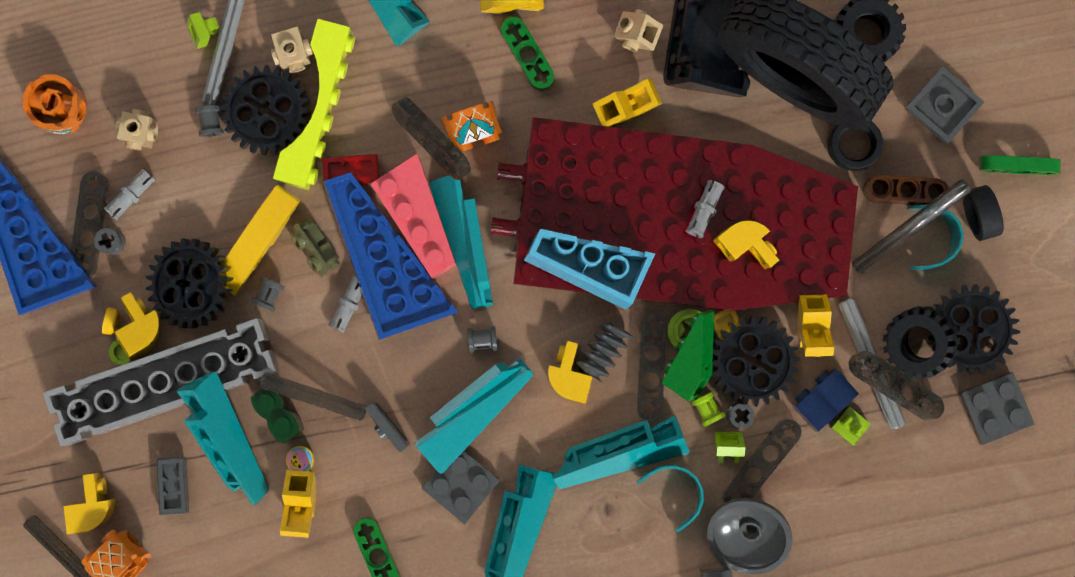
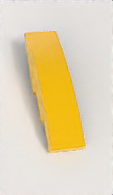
[222,185,300,296]

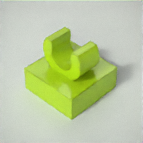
[186,12,219,49]
[830,406,871,446]
[714,431,745,464]

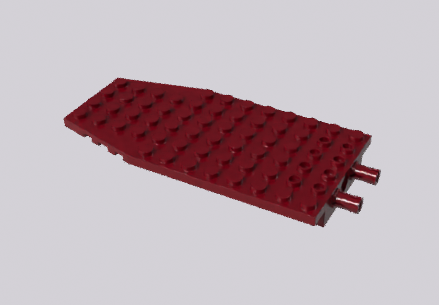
[490,117,858,311]

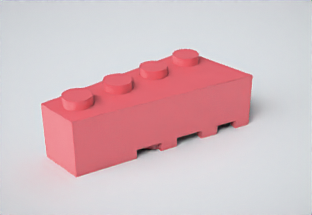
[371,154,456,280]

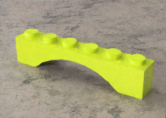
[273,19,355,190]

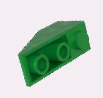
[662,310,714,402]

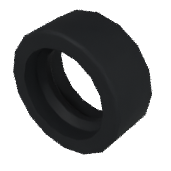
[828,121,883,171]
[963,185,1004,241]

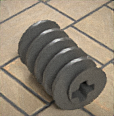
[576,321,633,384]

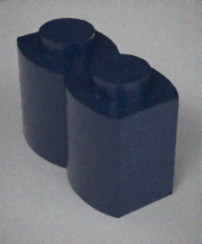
[793,369,859,432]

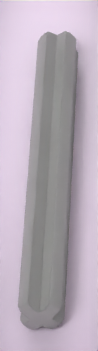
[202,0,245,105]
[839,298,906,429]

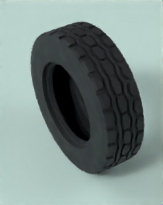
[717,0,894,130]

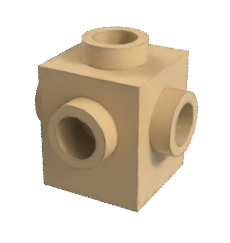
[613,9,663,52]
[271,26,313,73]
[115,109,158,151]

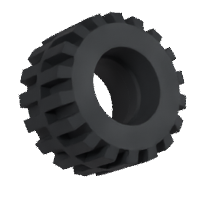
[834,0,906,62]
[883,306,961,379]

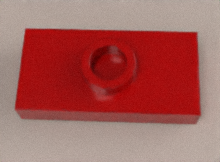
[322,154,380,184]

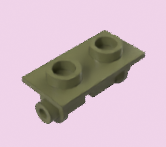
[290,219,340,277]

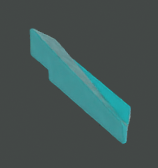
[368,0,430,46]
[429,173,494,309]
[414,358,533,474]
[177,372,269,505]
[552,415,690,489]
[484,464,557,577]

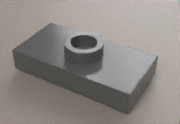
[365,402,410,452]
[156,457,189,515]

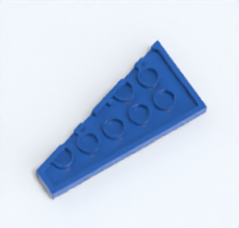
[0,156,97,315]
[323,172,458,340]

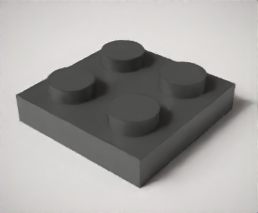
[905,66,984,145]
[959,373,1034,445]
[422,451,500,524]

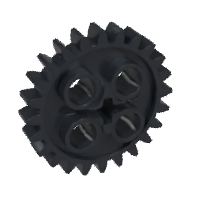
[220,65,311,156]
[146,239,233,329]
[927,284,1020,375]
[711,316,800,407]

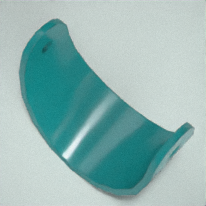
[907,204,964,270]
[636,464,704,533]

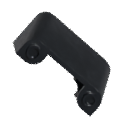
[663,0,750,98]

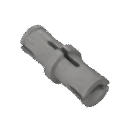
[104,168,156,220]
[686,180,725,238]
[328,276,363,333]

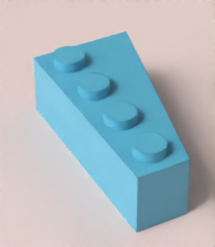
[524,229,655,310]

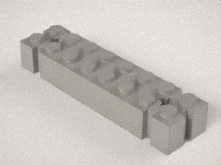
[43,318,281,447]

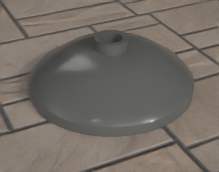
[707,498,792,574]

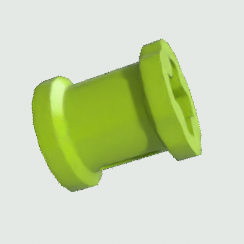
[691,391,726,427]

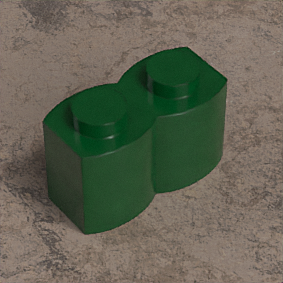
[251,385,304,443]

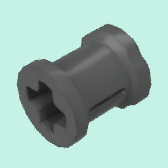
[195,105,224,137]
[94,228,126,255]
[251,276,285,312]
[468,326,497,353]
[726,403,754,428]

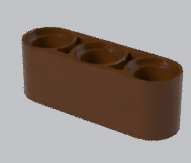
[863,174,949,205]

